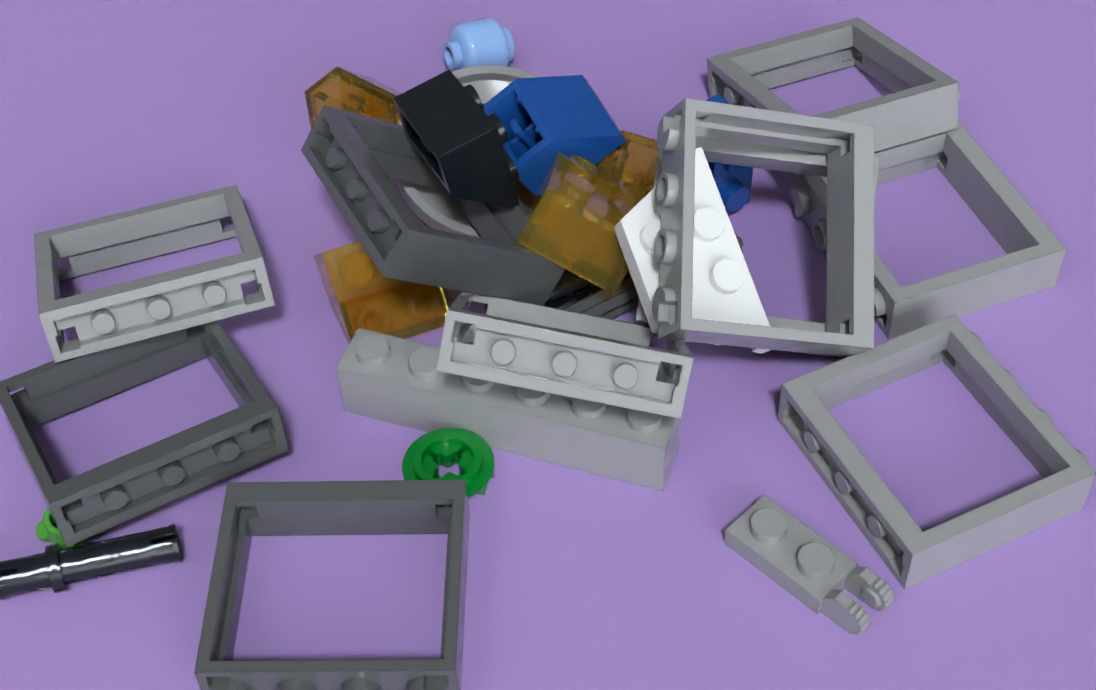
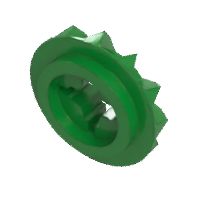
[402,428,495,507]

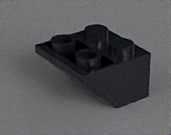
[393,70,520,209]

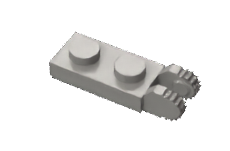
[724,495,895,636]

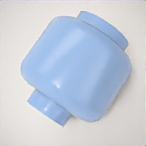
[443,18,514,70]

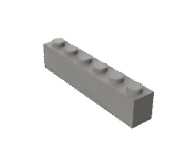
[336,328,680,491]

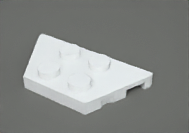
[614,147,770,354]

